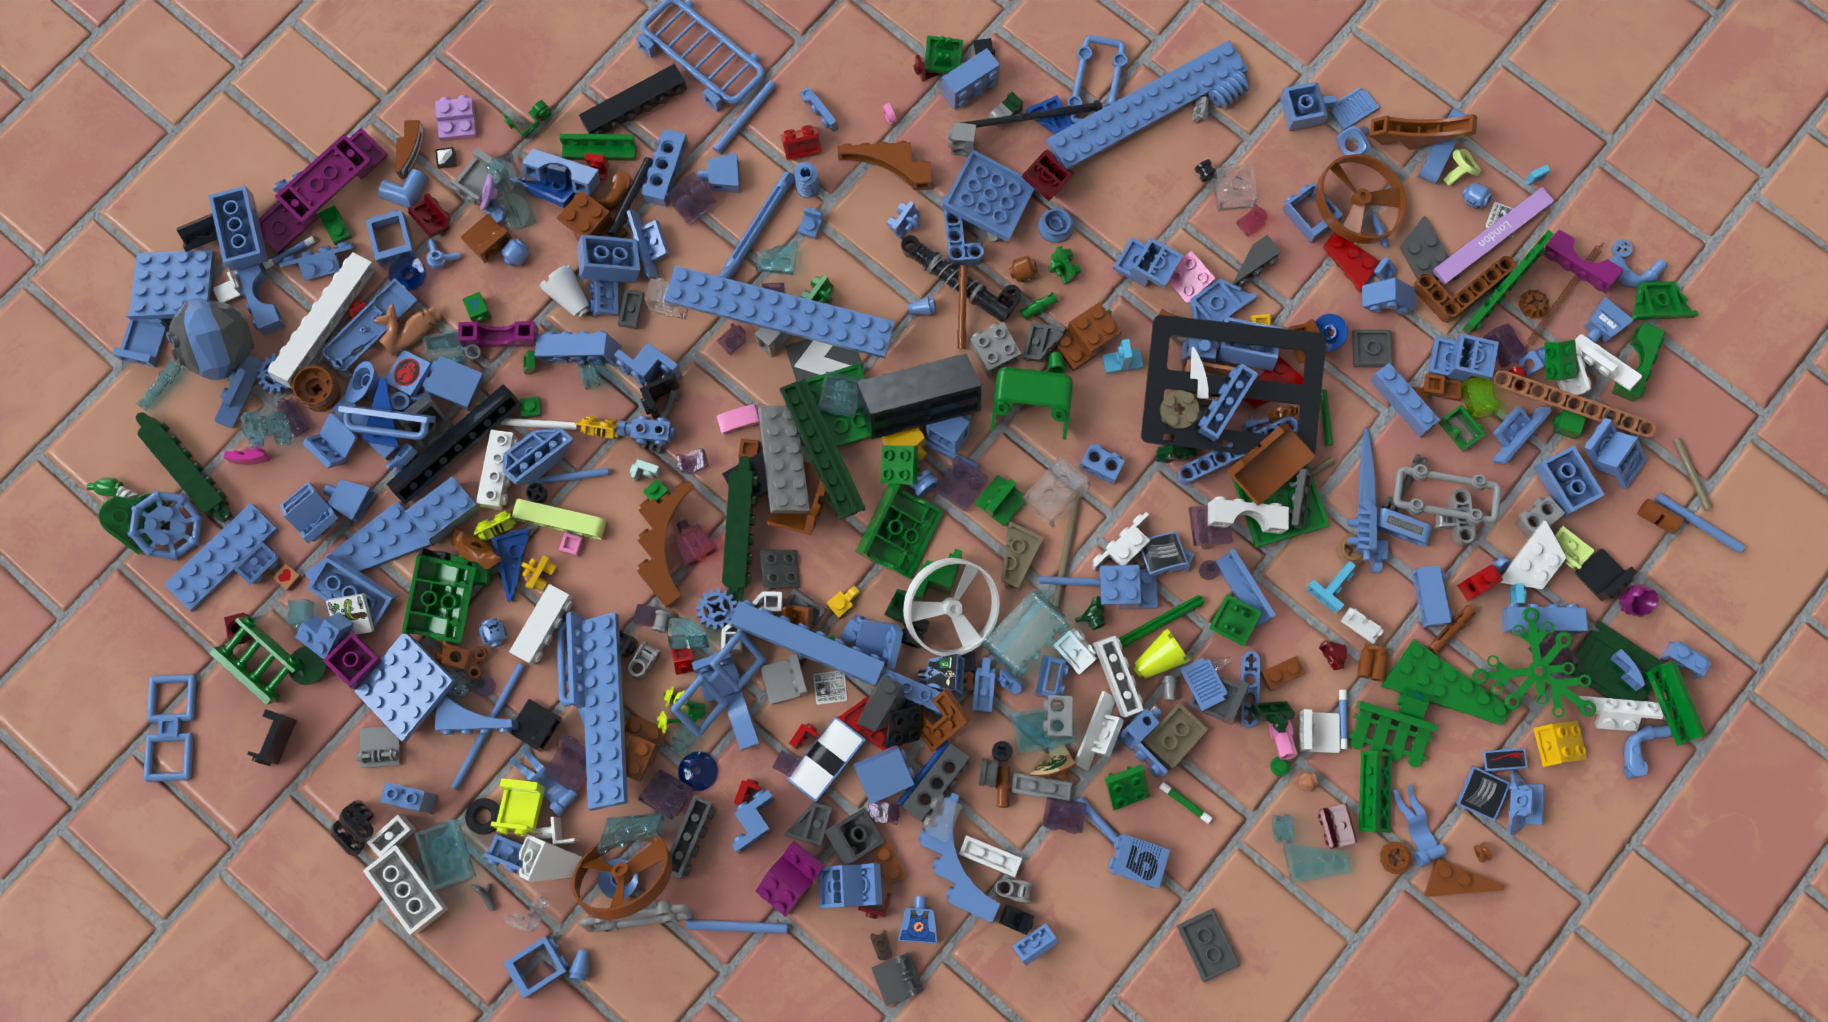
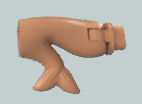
[374,304,442,357]

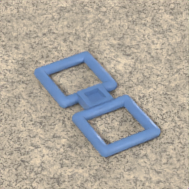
[671,630,766,737]
[144,674,196,782]

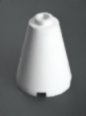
[540,264,590,317]

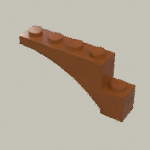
[1370,114,1477,150]
[838,141,932,190]

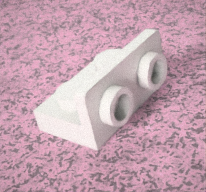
[1053,628,1099,675]

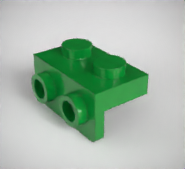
[1544,339,1577,381]

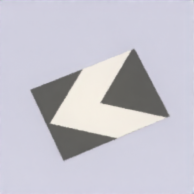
[785,339,863,382]

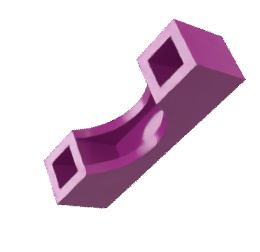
[1543,229,1624,294]
[458,321,539,347]

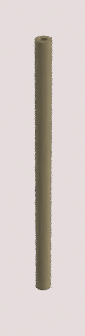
[1049,490,1082,621]

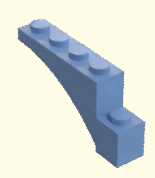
[432,693,518,735]

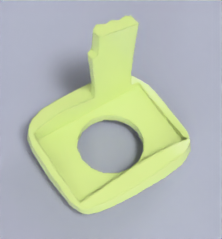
[1443,149,1481,186]

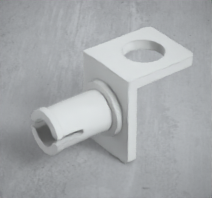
[534,817,581,845]

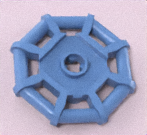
[128,490,204,561]

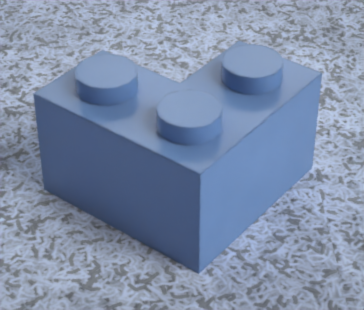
[1362,278,1416,314]
[295,612,354,659]

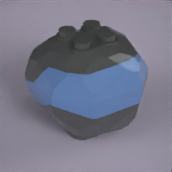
[166,298,254,380]

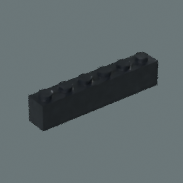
[579,63,687,134]

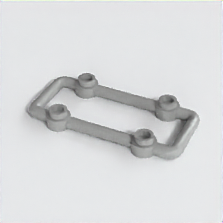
[1393,464,1502,526]
[579,901,694,932]

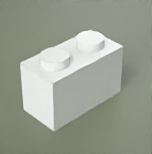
[367,815,416,857]

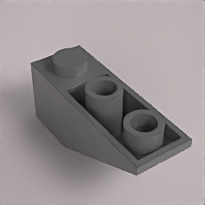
[1233,235,1281,287]

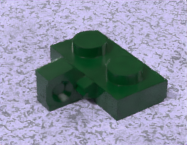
[1156,445,1197,463]
[1250,701,1295,733]

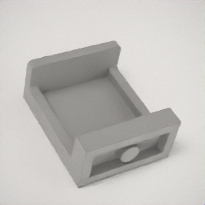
[450,147,509,206]

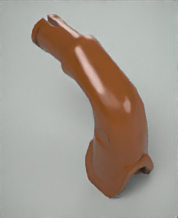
[574,171,633,209]

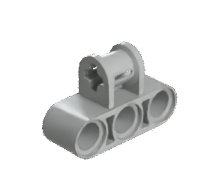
[1435,488,1475,547]

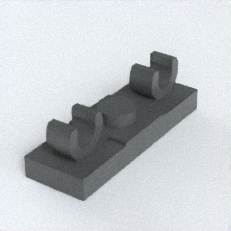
[1289,469,1312,530]

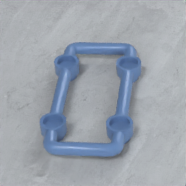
[1067,35,1128,124]

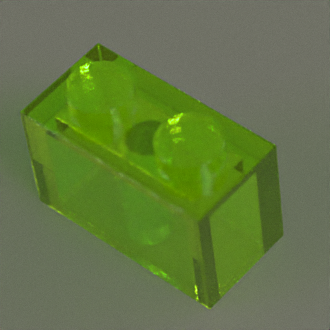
[1461,377,1499,420]

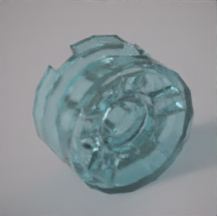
[579,361,601,390]
[1272,814,1294,843]

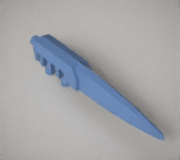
[1347,427,1377,562]

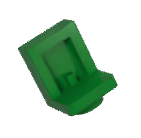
[643,479,671,504]

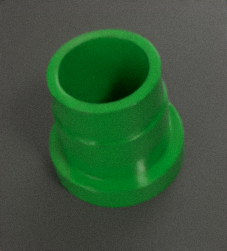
[1047,352,1066,373]

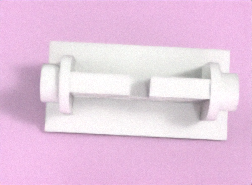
[1341,608,1384,644]

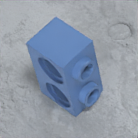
[1079,444,1125,485]

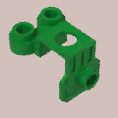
[502,100,552,138]

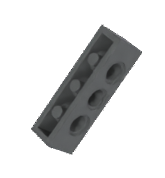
[902,743,970,822]

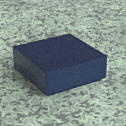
[547,164,569,185]

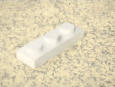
[959,835,1022,877]

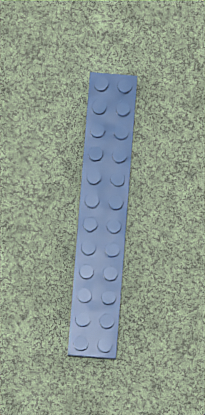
[1046,40,1249,170]
[664,266,895,359]

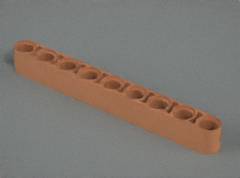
[1490,370,1657,437]

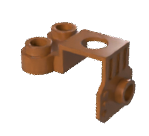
[435,641,488,681]

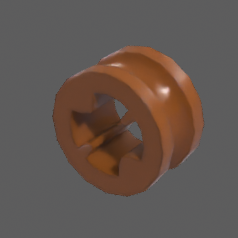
[1474,842,1492,863]

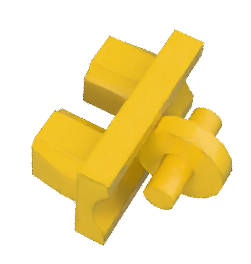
[521,555,556,591]

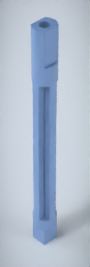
[718,172,795,280]

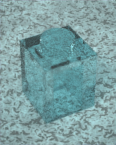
[288,599,314,629]

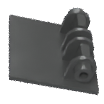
[760,550,800,591]
[871,952,924,1006]

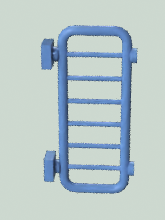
[636,0,765,112]

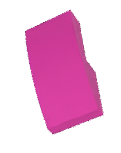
[223,447,271,465]

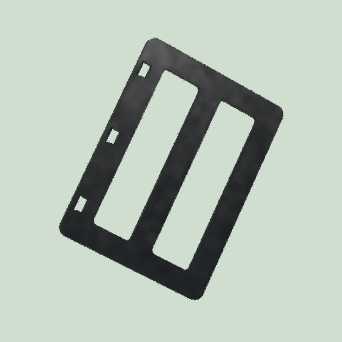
[1141,315,1326,459]

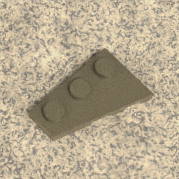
[1001,521,1044,589]

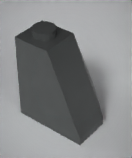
[857,675,907,732]

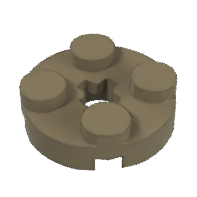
[1160,390,1199,429]

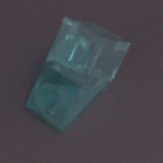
[668,618,709,649]

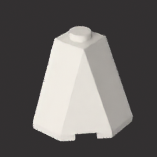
[519,834,582,882]

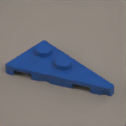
[362,377,400,449]
[492,528,530,603]

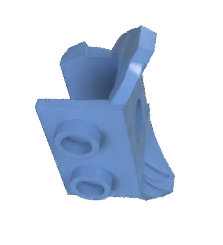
[1507,769,1545,835]

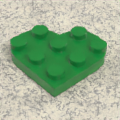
[98,493,168,555]

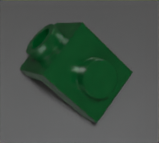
[884,589,914,623]

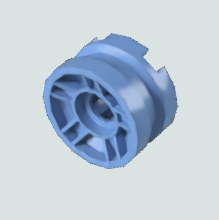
[909,469,939,497]

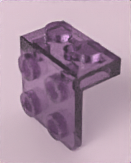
[544,735,587,792]

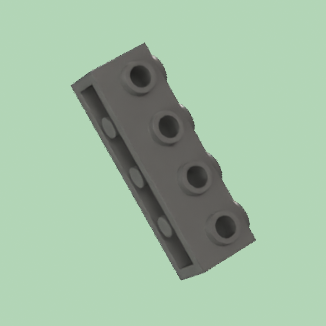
[670,795,716,879]

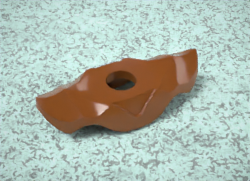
[451,526,502,569]

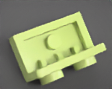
[1554,525,1595,570]

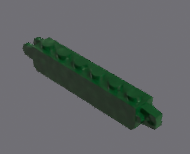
[136,412,233,523]
[722,455,758,602]

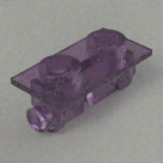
[276,398,311,438]

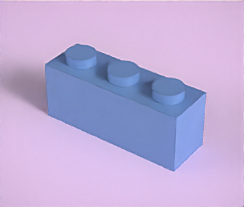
[1412,565,1453,629]

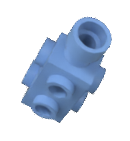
[617,416,676,446]

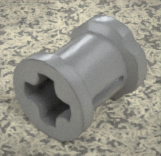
[651,610,673,633]

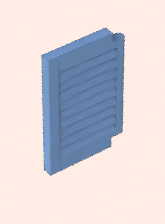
[1330,87,1380,131]
[1180,658,1228,711]

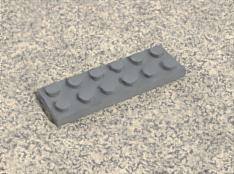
[758,405,810,514]

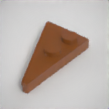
[1424,859,1505,897]

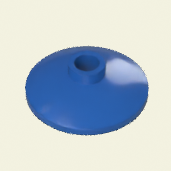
[1315,314,1348,351]

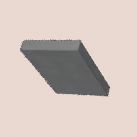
[1176,908,1240,982]

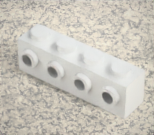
[476,430,519,510]
[509,584,573,666]
[1093,636,1143,717]

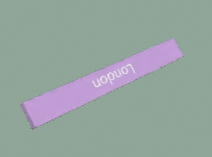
[1432,187,1554,285]

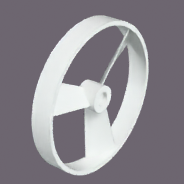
[903,558,1000,656]

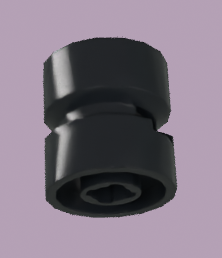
[901,619,930,648]

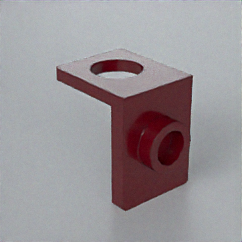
[913,54,941,82]
[858,892,891,919]

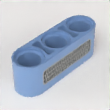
[1377,508,1433,546]

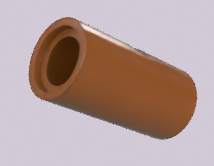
[1637,498,1683,534]

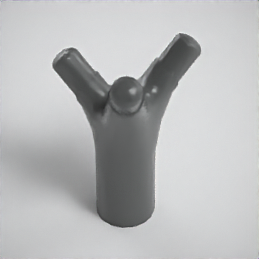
[471,883,496,911]

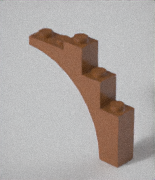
[637,480,694,608]

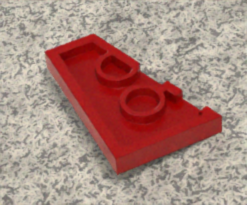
[1323,232,1381,292]
[1243,356,1303,409]
[838,696,903,751]

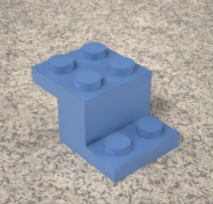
[1113,237,1183,288]
[1428,333,1499,382]
[614,343,682,386]
[1584,418,1647,489]
[279,481,338,544]
[1099,565,1158,609]
[731,790,776,854]
[818,863,882,909]

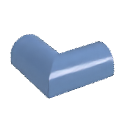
[378,169,429,208]

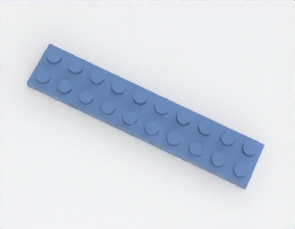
[581,612,628,811]

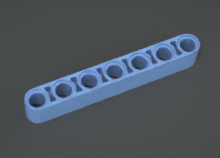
[1177,417,1298,486]

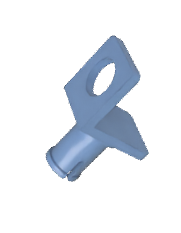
[1517,341,1558,376]

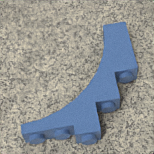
[918,792,1000,923]

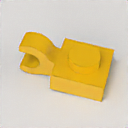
[826,585,860,619]

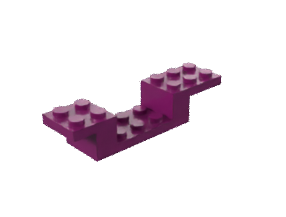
[259,128,388,254]

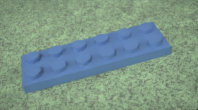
[164,503,278,612]

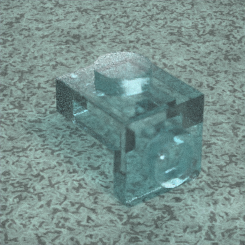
[670,722,697,756]

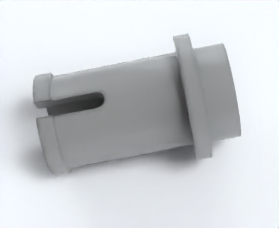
[1162,676,1178,700]

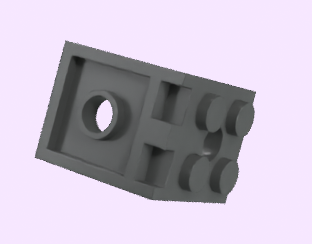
[1188,676,1250,725]

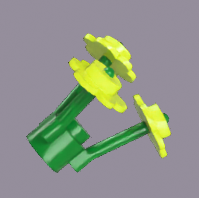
[657,685,706,734]

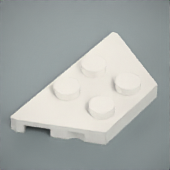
[1501,520,1566,589]

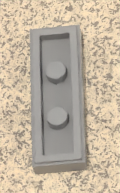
[1011,773,1073,803]

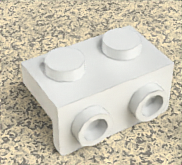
[1557,354,1591,396]

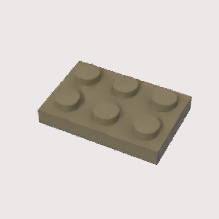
[1142,702,1208,771]

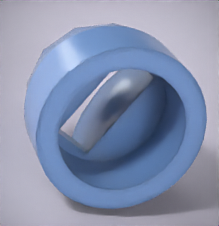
[1493,556,1510,574]

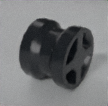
[1194,159,1217,182]
[526,482,548,504]
[992,741,1012,762]

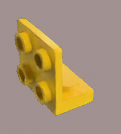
[1533,720,1587,767]

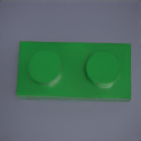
[318,205,352,246]

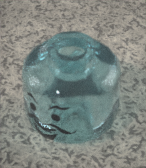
[448,668,472,698]

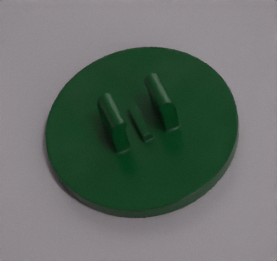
[289,646,327,685]

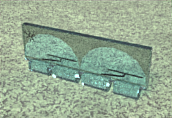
[485,152,537,230]

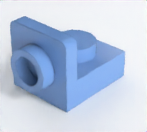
[798,208,823,240]

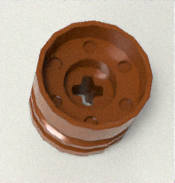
[292,366,341,412]

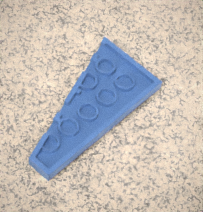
[305,501,431,581]

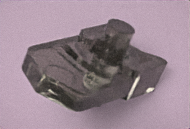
[870,930,892,960]

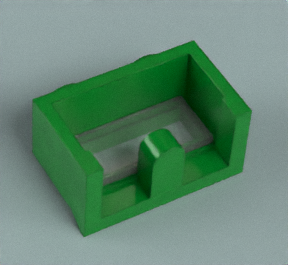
[1439,405,1486,452]

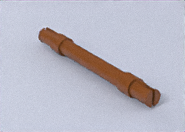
[957,265,968,349]

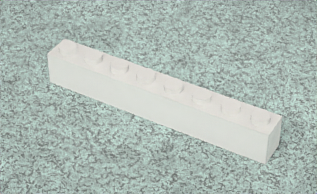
[268,252,376,389]

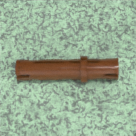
[1427,605,1476,655]

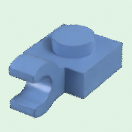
[386,442,418,476]
[1371,539,1388,574]

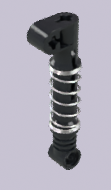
[901,235,1021,323]

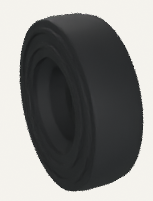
[465,798,500,835]

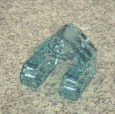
[240,410,292,448]

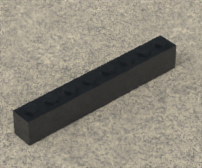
[387,384,522,505]

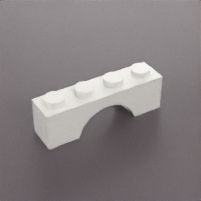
[1208,497,1289,534]

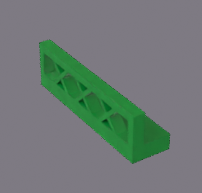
[560,134,636,161]
[1646,661,1707,746]
[1359,751,1392,833]

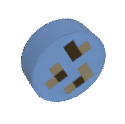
[1612,239,1633,259]

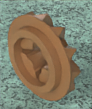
[1336,534,1363,564]

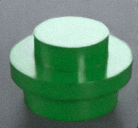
[1270,756,1290,776]

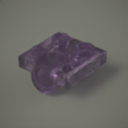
[664,172,717,225]
[638,769,694,820]

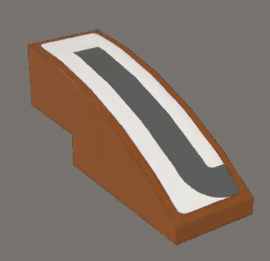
[396,120,424,179]

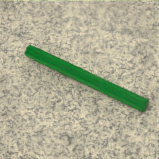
[1119,595,1204,648]

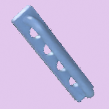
[338,405,436,440]
[557,611,585,708]

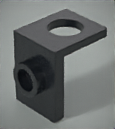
[973,38,995,58]
[620,631,638,658]

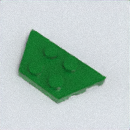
[1632,281,1699,320]

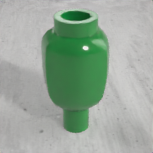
[86,478,124,496]

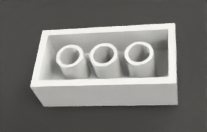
[363,845,449,935]

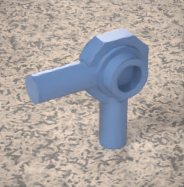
[426,239,460,269]

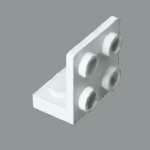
[1299,709,1340,753]

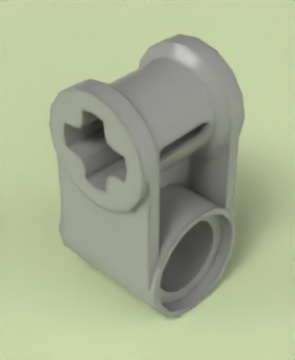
[628,641,662,680]
[994,879,1034,904]

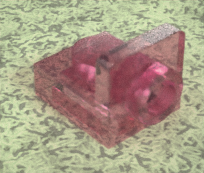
[1236,204,1268,237]

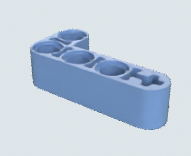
[1418,108,1468,184]
[943,193,984,267]

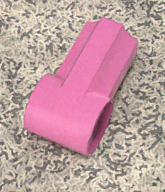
[1269,719,1297,761]

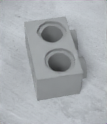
[948,122,976,157]
[1516,496,1565,538]
[1043,695,1073,738]

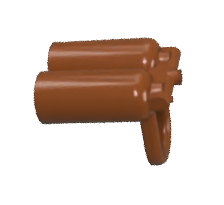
[1357,643,1389,682]

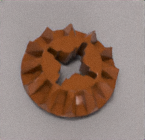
[1519,289,1549,319]
[1267,405,1298,419]
[1380,842,1413,874]

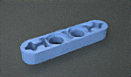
[1240,651,1260,728]

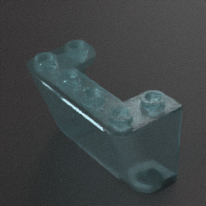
[981,589,1070,678]

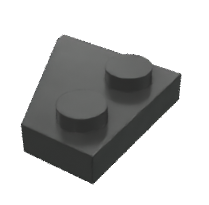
[1023,323,1067,362]
[784,802,833,846]

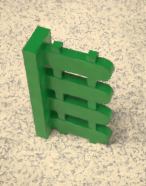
[1348,700,1438,767]

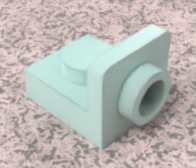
[630,459,661,482]

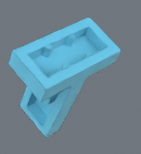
[1102,339,1143,374]
[1305,561,1356,614]

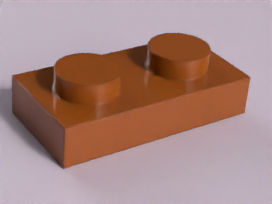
[1260,656,1306,690]
[871,841,907,887]

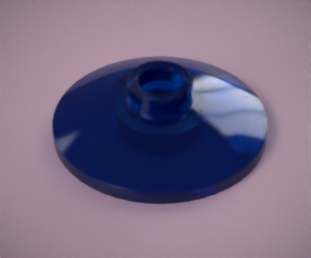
[389,256,426,291]
[678,751,718,791]

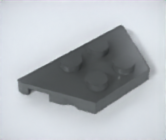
[1400,216,1460,280]

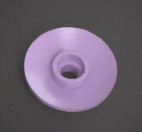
[480,174,498,210]

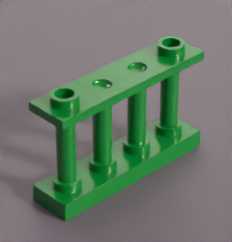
[209,616,304,705]

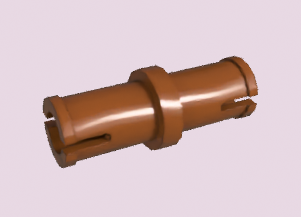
[995,766,1011,808]

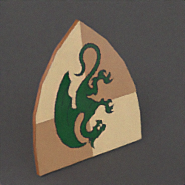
[1029,745,1076,781]

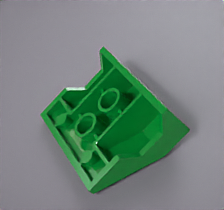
[855,484,944,579]
[402,554,476,644]

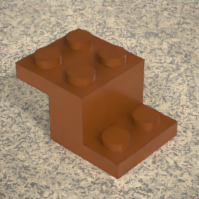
[557,191,628,241]
[1055,302,1122,371]
[624,714,668,782]

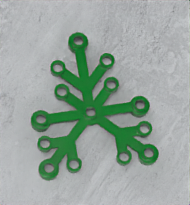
[1472,607,1596,718]

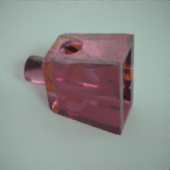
[674,519,718,569]

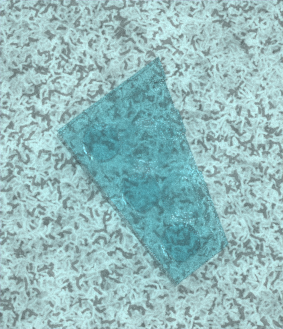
[597,813,665,854]
[1282,843,1352,883]

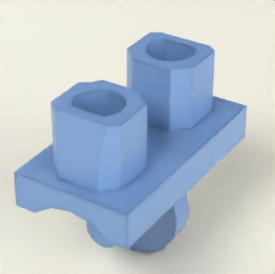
[887,201,920,239]

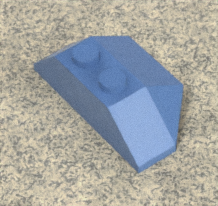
[503,427,574,485]

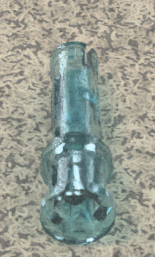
[136,358,185,411]

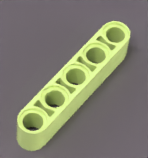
[511,499,607,540]

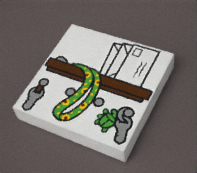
[326,593,374,635]

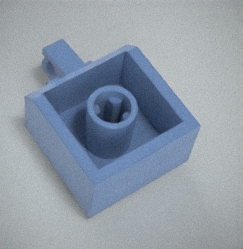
[1280,82,1337,131]

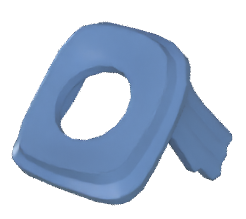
[1337,125,1370,155]

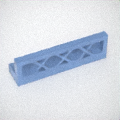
[1214,549,1276,628]

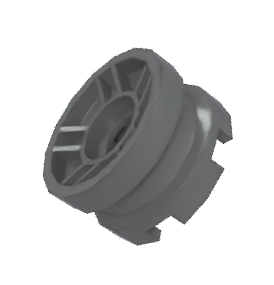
[979,758,998,788]

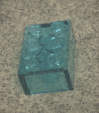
[1010,704,1077,755]
[415,819,476,891]

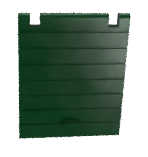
[1565,620,1664,701]

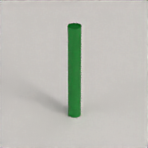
[1320,389,1333,446]

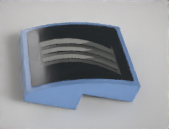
[1141,532,1189,577]
[1456,765,1510,821]

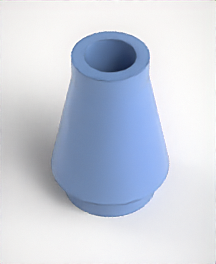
[908,297,936,315]
[568,950,590,981]

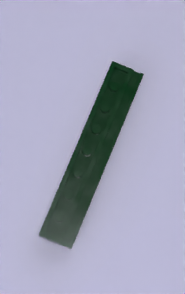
[780,378,866,520]

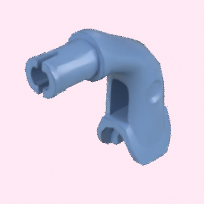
[1610,255,1668,288]
[1623,725,1671,779]

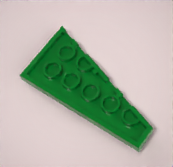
[1462,229,1554,334]
[1380,639,1513,725]

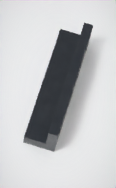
[177,213,218,252]

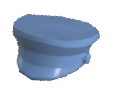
[1038,208,1073,243]

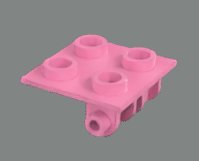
[1169,250,1216,303]

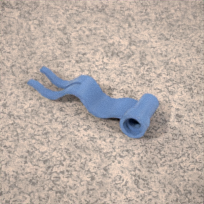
[510,746,579,817]
[1393,784,1447,867]

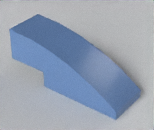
[724,690,760,751]

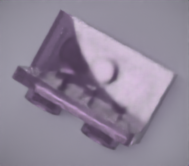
[1483,323,1528,368]
[1043,797,1086,834]

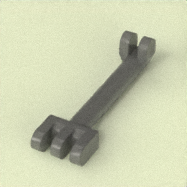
[642,390,681,454]
[1381,454,1427,514]

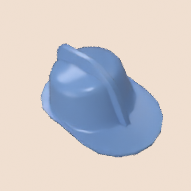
[345,361,380,403]

